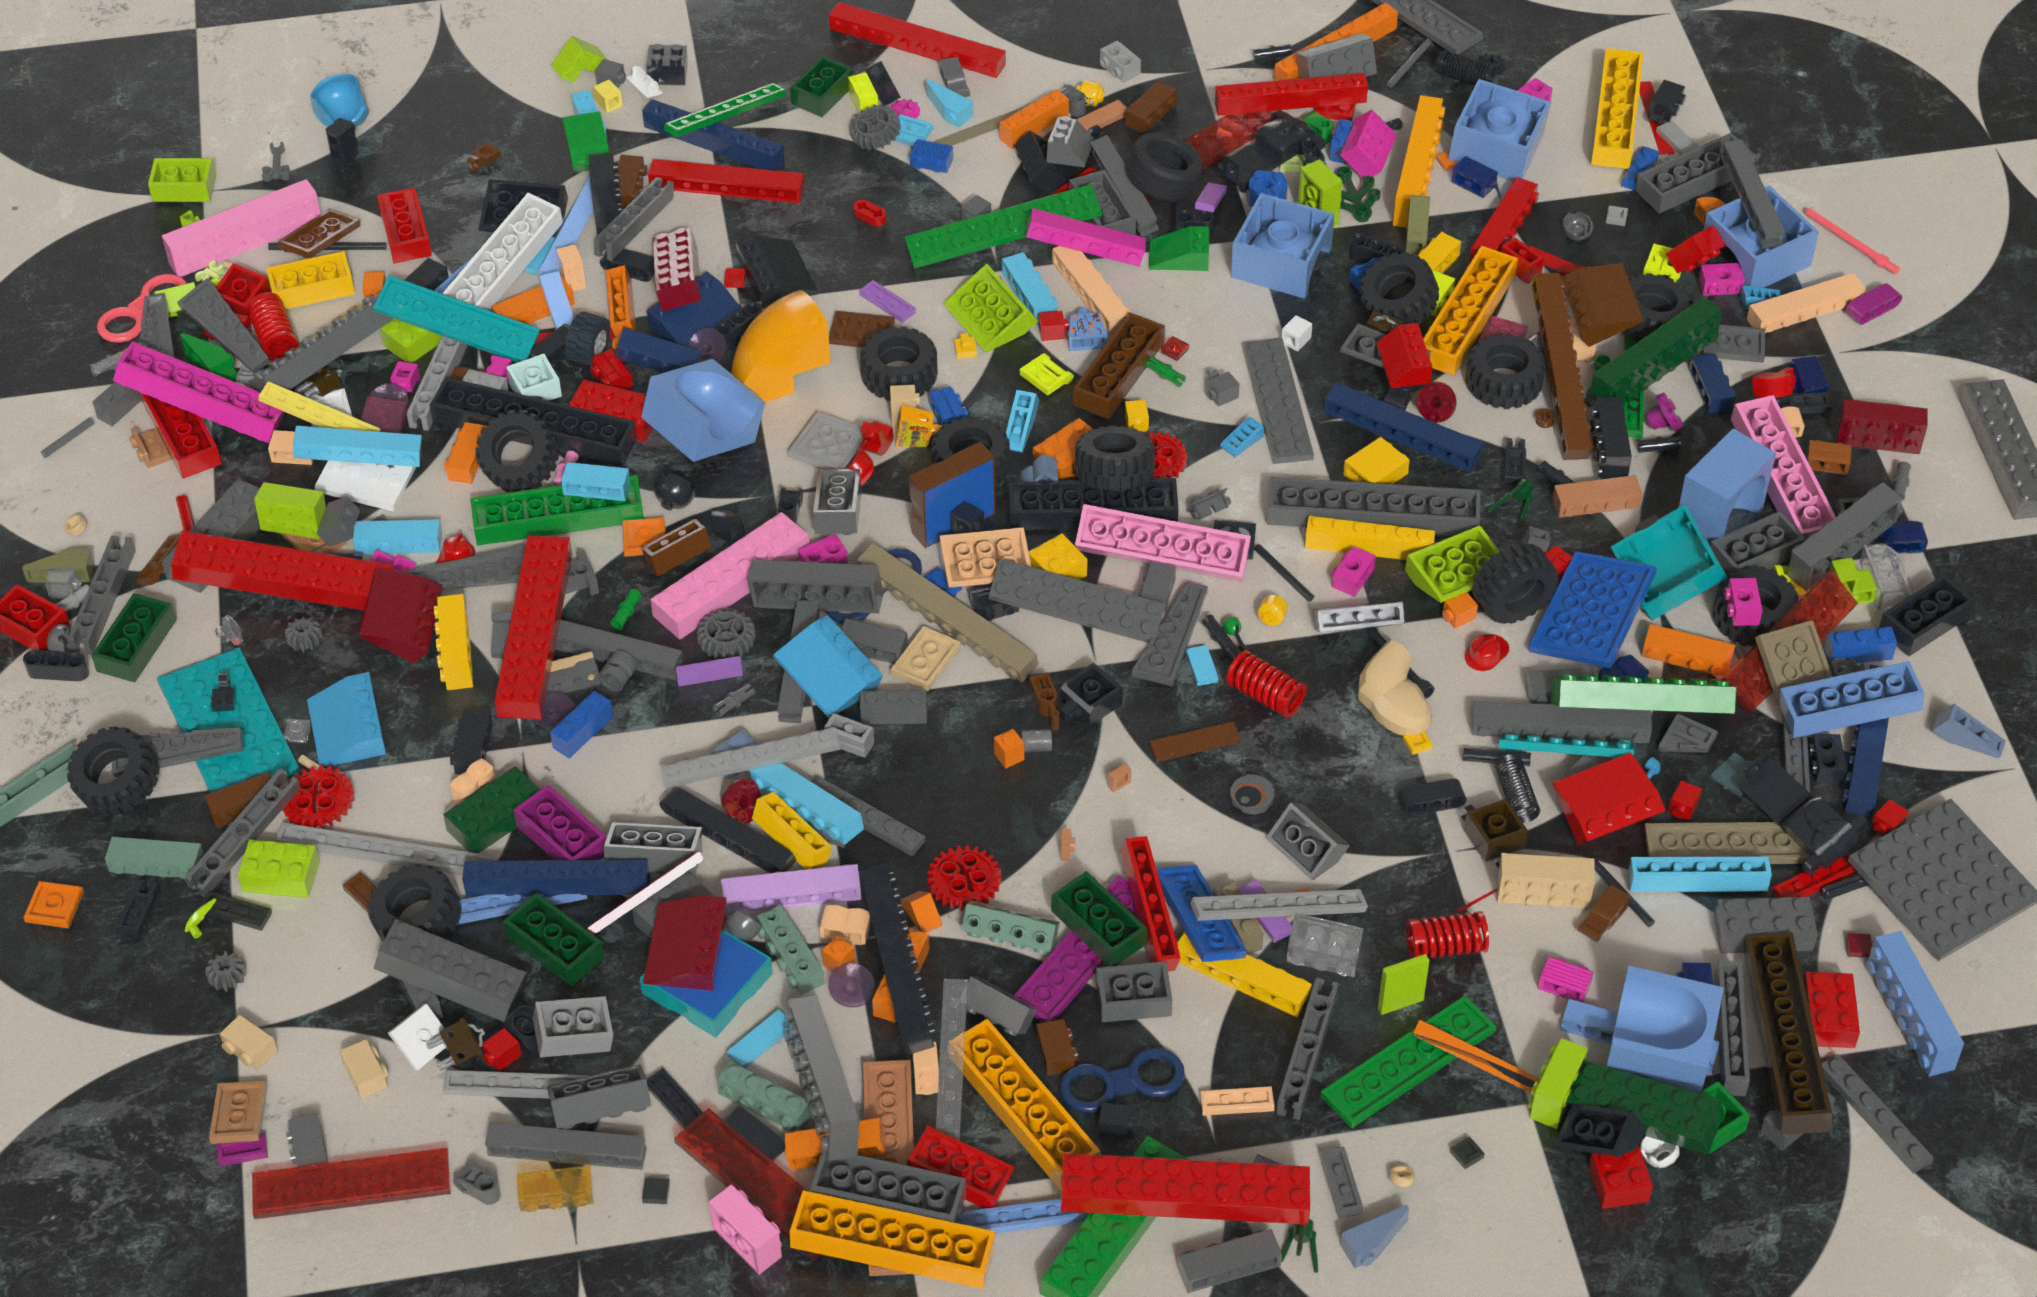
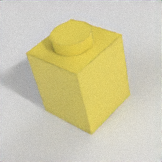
[593,80,623,113]

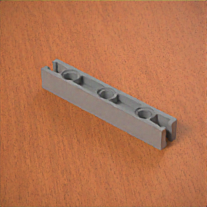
[407,336,468,431]

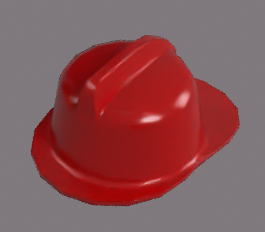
[848,439,874,486]
[436,533,476,564]
[1465,634,1509,671]

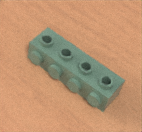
[961,901,1060,954]
[756,905,825,995]
[717,1061,811,1132]

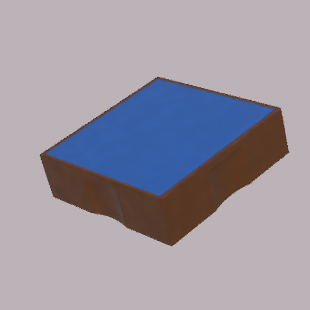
[909,442,996,548]

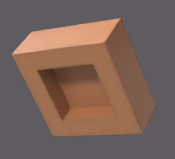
[1108,763,1131,792]
[1061,829,1075,861]

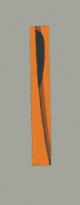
[1413,1020,1540,1093]

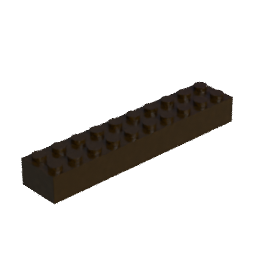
[1744,932,1832,1135]

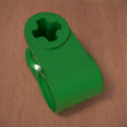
[1301,111,1333,144]

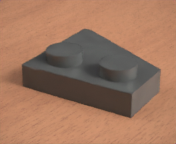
[1658,713,1718,753]

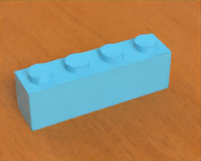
[1002,252,1058,323]
[353,520,442,554]

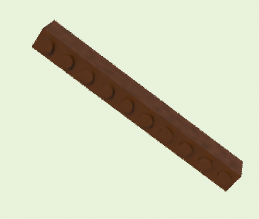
[1531,273,1594,460]

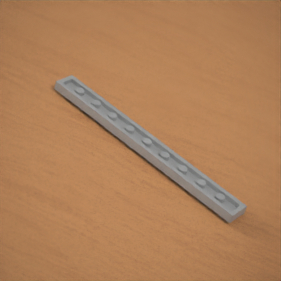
[275,823,500,875]

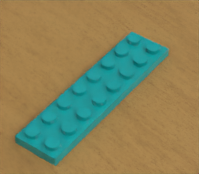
[373,275,540,363]

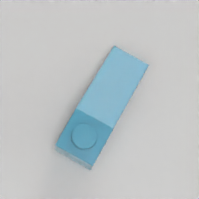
[926,79,973,128]
[1006,390,1040,453]

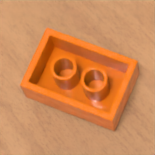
[1033,418,1092,481]

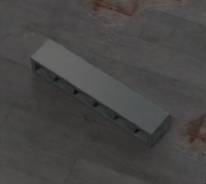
[1714,961,1750,1096]

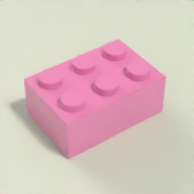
[709,1184,782,1275]

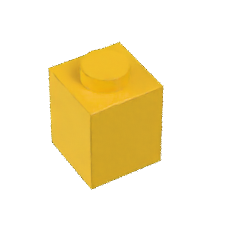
[1125,400,1149,432]

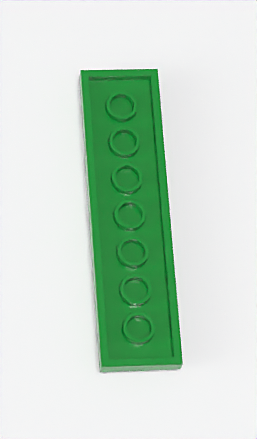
[1321,996,1497,1129]

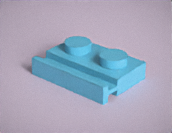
[896,114,933,146]

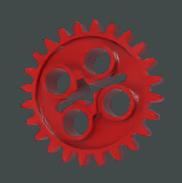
[1148,431,1187,478]
[283,765,355,829]
[927,845,1001,911]

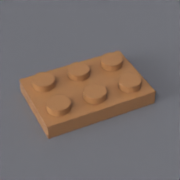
[209,1081,267,1144]

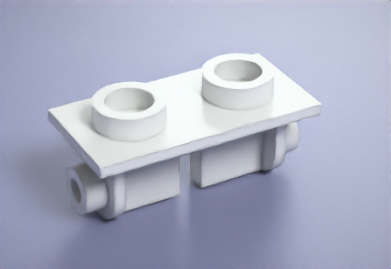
[626,66,663,98]

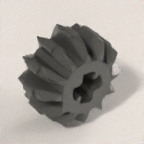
[285,616,323,653]
[205,952,247,992]

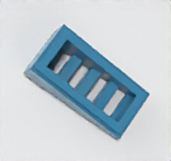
[1740,286,1781,310]
[1220,416,1264,458]

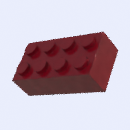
[1836,399,1928,455]

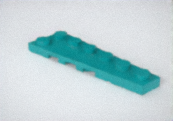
[1499,733,1636,757]

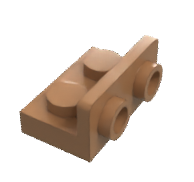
[129,428,171,468]

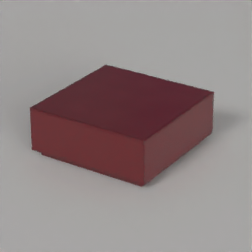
[1846,933,1872,958]

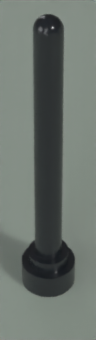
[1366,627,1435,699]

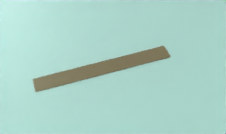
[934,105,1028,146]

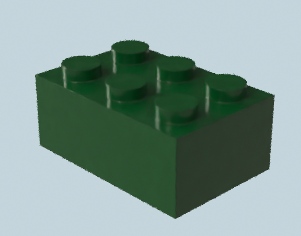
[790,56,854,117]

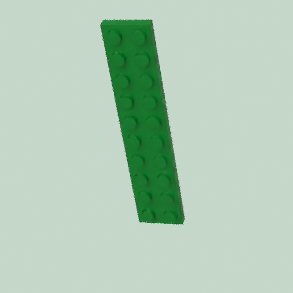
[905,184,1102,269]

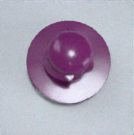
[1646,392,1684,431]

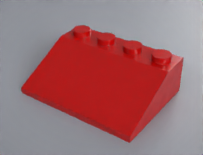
[1552,753,1666,846]

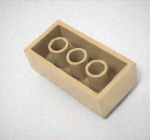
[1497,853,1595,908]

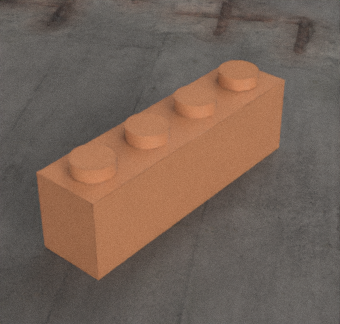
[1552,475,1642,518]

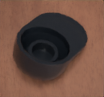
[506,1005,539,1053]

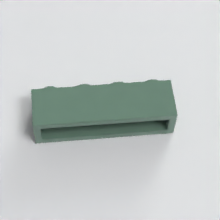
[105,837,204,879]

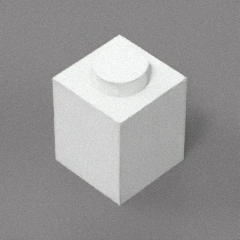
[1282,315,1312,351]

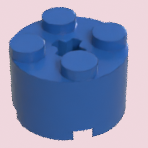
[1248,170,1288,207]

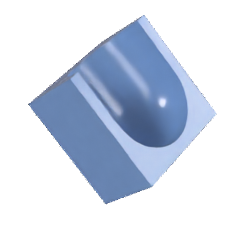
[1448,79,1551,181]
[1704,185,1819,288]
[1231,193,1334,299]
[641,359,765,462]
[1679,429,1776,545]
[1606,966,1724,1093]

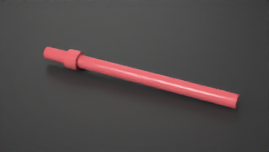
[1805,208,1900,274]

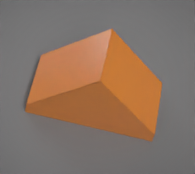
[900,891,942,933]

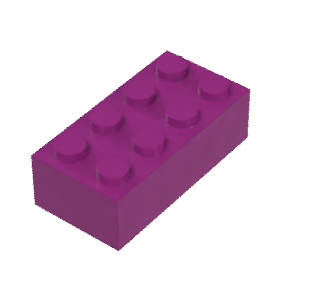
[513,785,607,860]

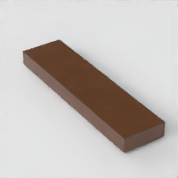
[1150,721,1241,762]

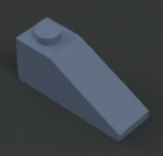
[1932,704,2006,758]
[1341,1205,1409,1268]

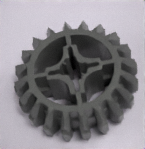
[850,104,901,151]
[697,609,756,660]

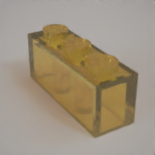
[517,1166,594,1212]

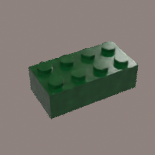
[91,593,177,683]
[443,766,540,854]
[1051,871,1147,967]
[503,893,604,987]

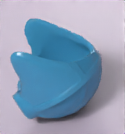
[310,74,369,127]

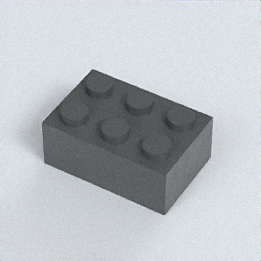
[632,871,714,939]
[1096,962,1172,1022]

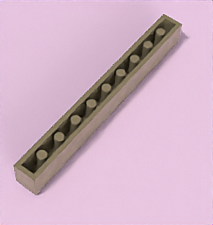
[856,543,1039,682]

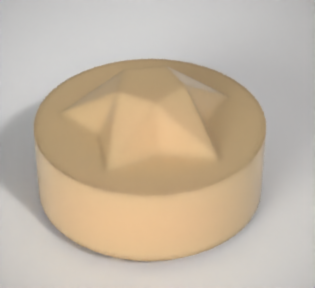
[64,515,86,536]
[1390,1165,1415,1187]

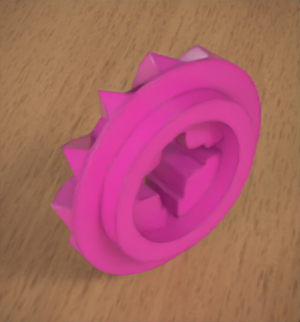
[891,99,920,119]

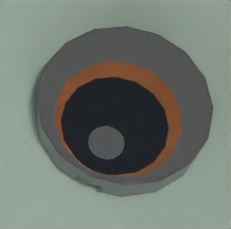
[1230,775,1275,815]

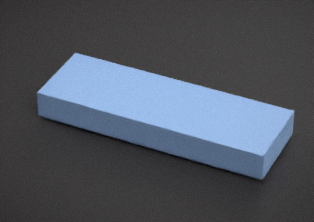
[539,271,574,330]

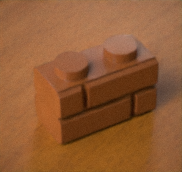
[1806,440,1852,475]

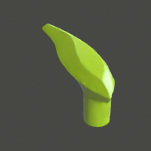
[185,898,216,938]

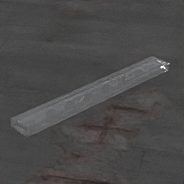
[936,979,968,1141]

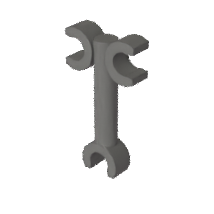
[262,142,290,182]

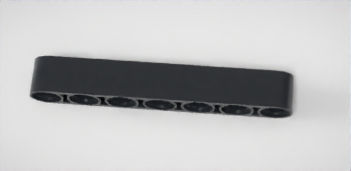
[659,787,796,874]

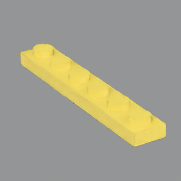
[259,381,381,432]

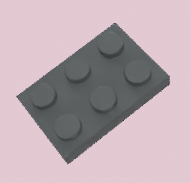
[1703,325,1765,363]

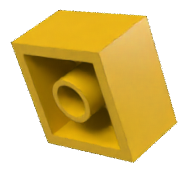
[1029,534,1087,580]

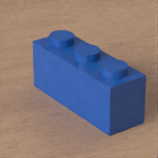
[1823,627,1897,664]
[550,691,613,759]

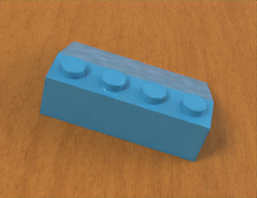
[773,615,883,718]
[307,672,386,768]

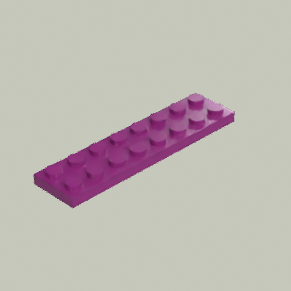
[1014,876,1138,1023]

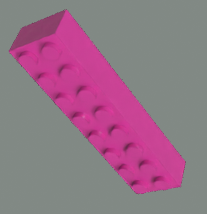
[113,341,284,443]

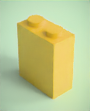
[1343,437,1410,484]

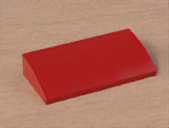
[906,1125,1015,1209]

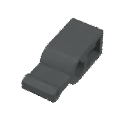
[939,57,970,97]

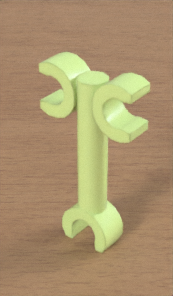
[195,260,225,282]

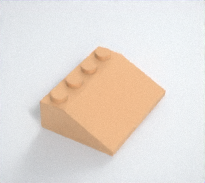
[939,527,1031,588]

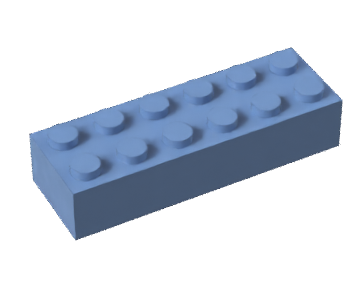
[1779,661,1924,738]
[1867,931,1964,1076]

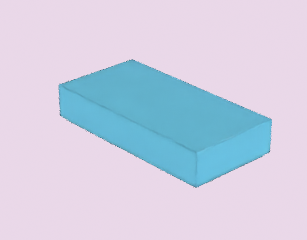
[1186,645,1218,686]

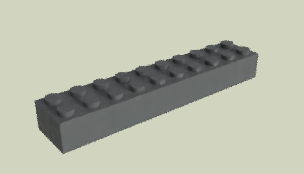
[1267,477,1480,536]

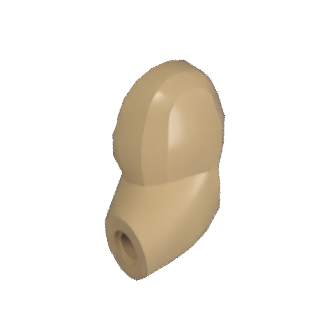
[1358,640,1432,736]

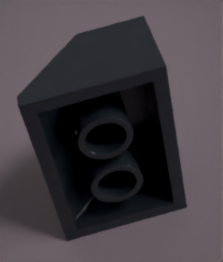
[1015,130,1071,190]
[1555,1103,1646,1157]

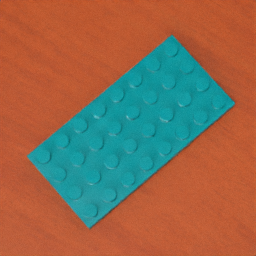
[157,647,300,793]

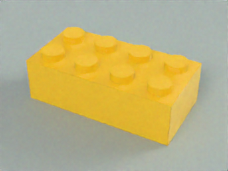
[266,251,355,309]
[434,594,473,690]

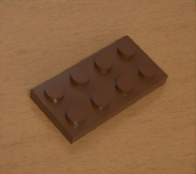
[278,208,360,259]

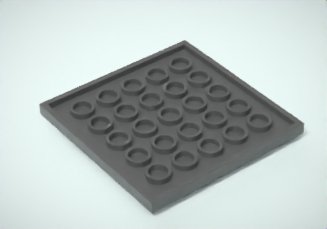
[1847,798,2037,961]

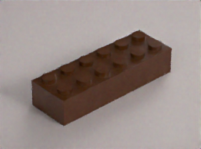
[1073,312,1165,419]

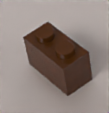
[1036,1019,1078,1076]

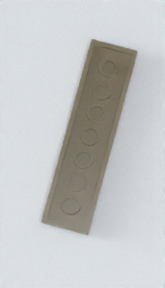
[1644,822,1811,864]

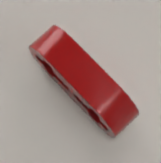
[853,200,886,226]

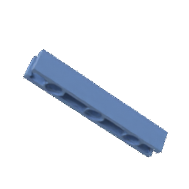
[1561,999,1720,1074]

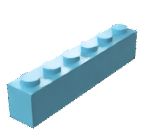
[293,426,422,467]
[749,763,864,845]
[1628,857,1772,892]

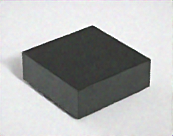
[1450,1136,1485,1169]
[642,1178,670,1204]

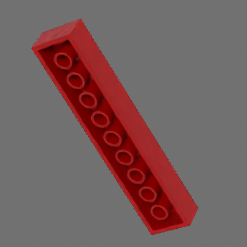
[171,531,394,611]
[495,536,573,719]
[1060,1153,1310,1225]

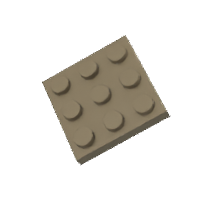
[1755,620,1832,700]

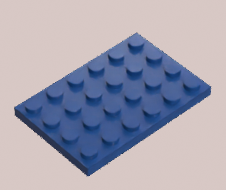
[1528,551,1657,668]

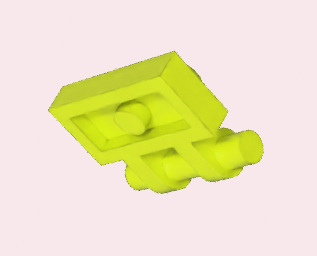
[1643,244,1681,283]

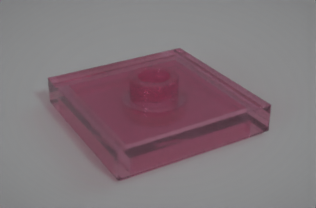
[361,396,408,433]

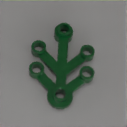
[1337,166,1381,222]

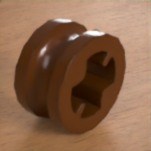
[1535,409,1554,428]

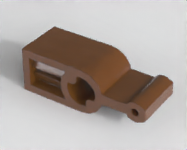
[1029,672,1059,731]
[1577,885,1630,942]

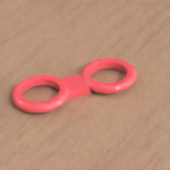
[97,274,187,343]

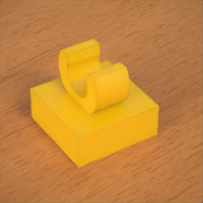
[954,333,977,359]

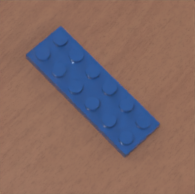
[1156,865,1247,962]

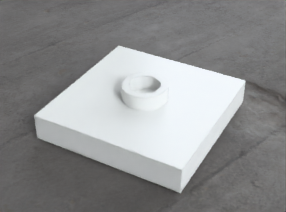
[388,1004,451,1070]

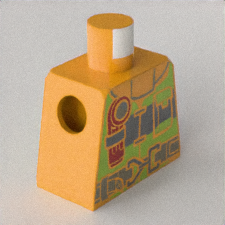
[895,405,943,447]

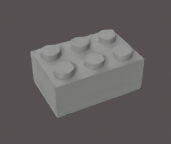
[533,996,613,1057]

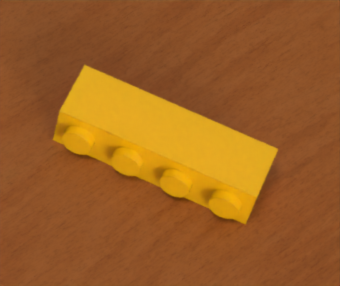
[752,792,832,870]

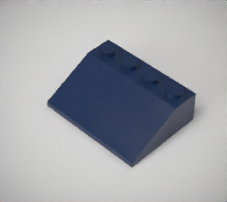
[647,272,741,350]

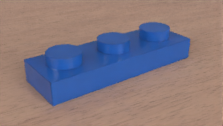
[1621,146,1660,191]

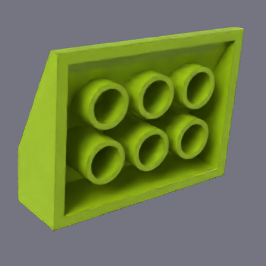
[943,264,1038,352]
[1405,526,1500,603]

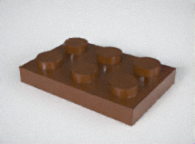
[829,311,895,348]

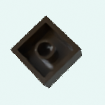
[1464,799,1528,862]

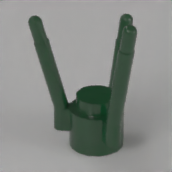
[1487,479,1534,520]
[1281,1219,1319,1273]

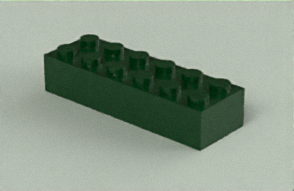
[1567,1060,1725,1154]

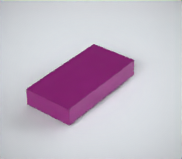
[217,1133,268,1166]

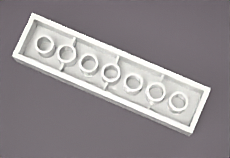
[442,193,563,311]

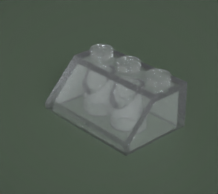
[1860,543,1915,610]
[1286,913,1364,977]

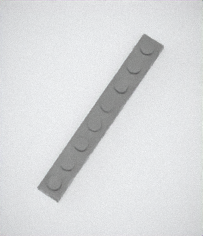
[661,727,840,789]
[1190,889,1368,921]

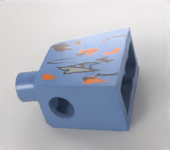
[1069,307,1107,351]

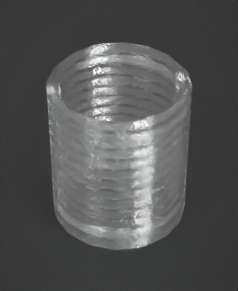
[1022,728,1052,753]

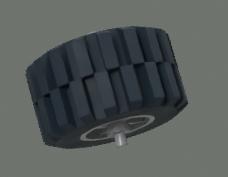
[565,311,610,366]

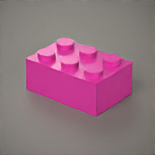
[1340,109,1397,178]

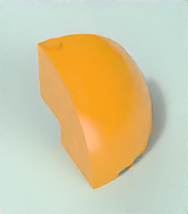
[731,290,831,402]

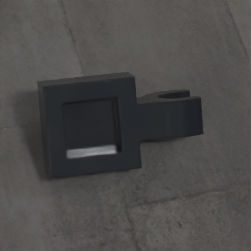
[211,673,236,712]

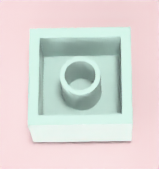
[506,354,562,401]

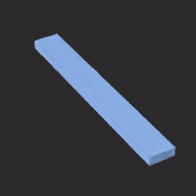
[537,173,594,276]

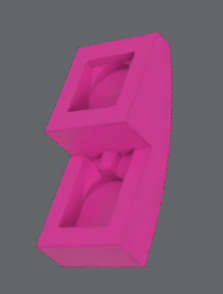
[370,549,416,573]

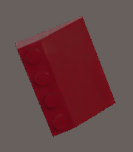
[359,568,442,664]
[643,895,727,991]

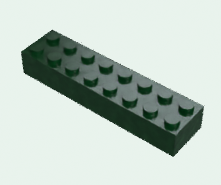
[1589,297,1722,405]

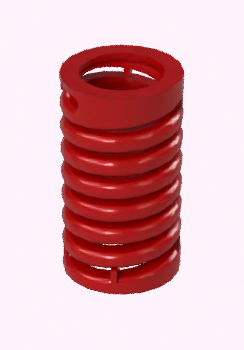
[247,292,299,361]
[1226,650,1307,718]
[1405,911,1489,959]

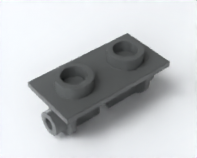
[1186,488,1231,520]

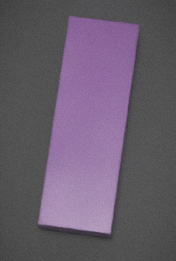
[1195,182,1227,212]
[859,280,916,323]
[676,656,743,687]
[1239,880,1294,942]

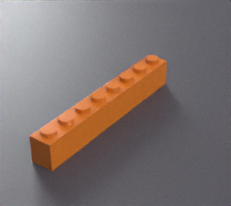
[1274,3,1398,81]

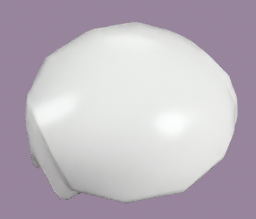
[1640,1136,1679,1168]

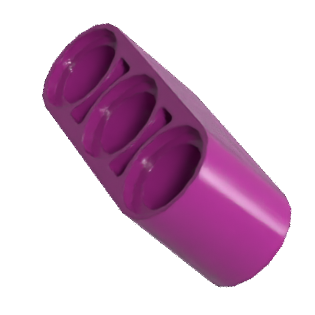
[1846,283,1902,325]

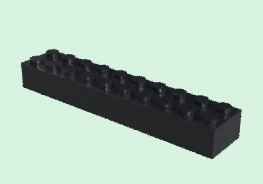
[429,377,637,467]

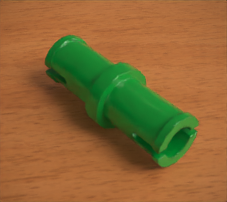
[1146,356,1186,387]
[610,589,642,630]

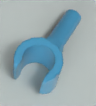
[1645,757,1660,779]

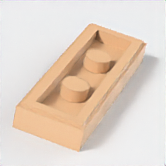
[1200,1086,1274,1116]

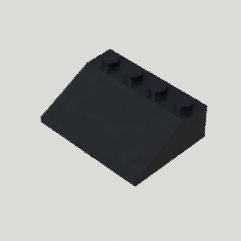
[478,179,568,237]
[736,236,818,309]

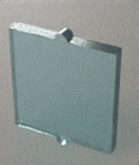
[1711,753,1756,797]

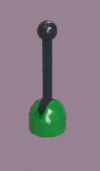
[1223,617,1247,651]

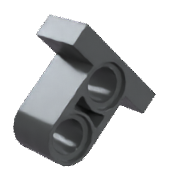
[565,550,599,596]
[491,611,512,658]

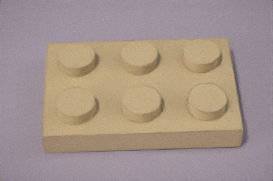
[891,626,961,691]

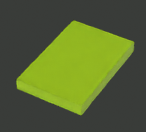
[1378,954,1429,1015]

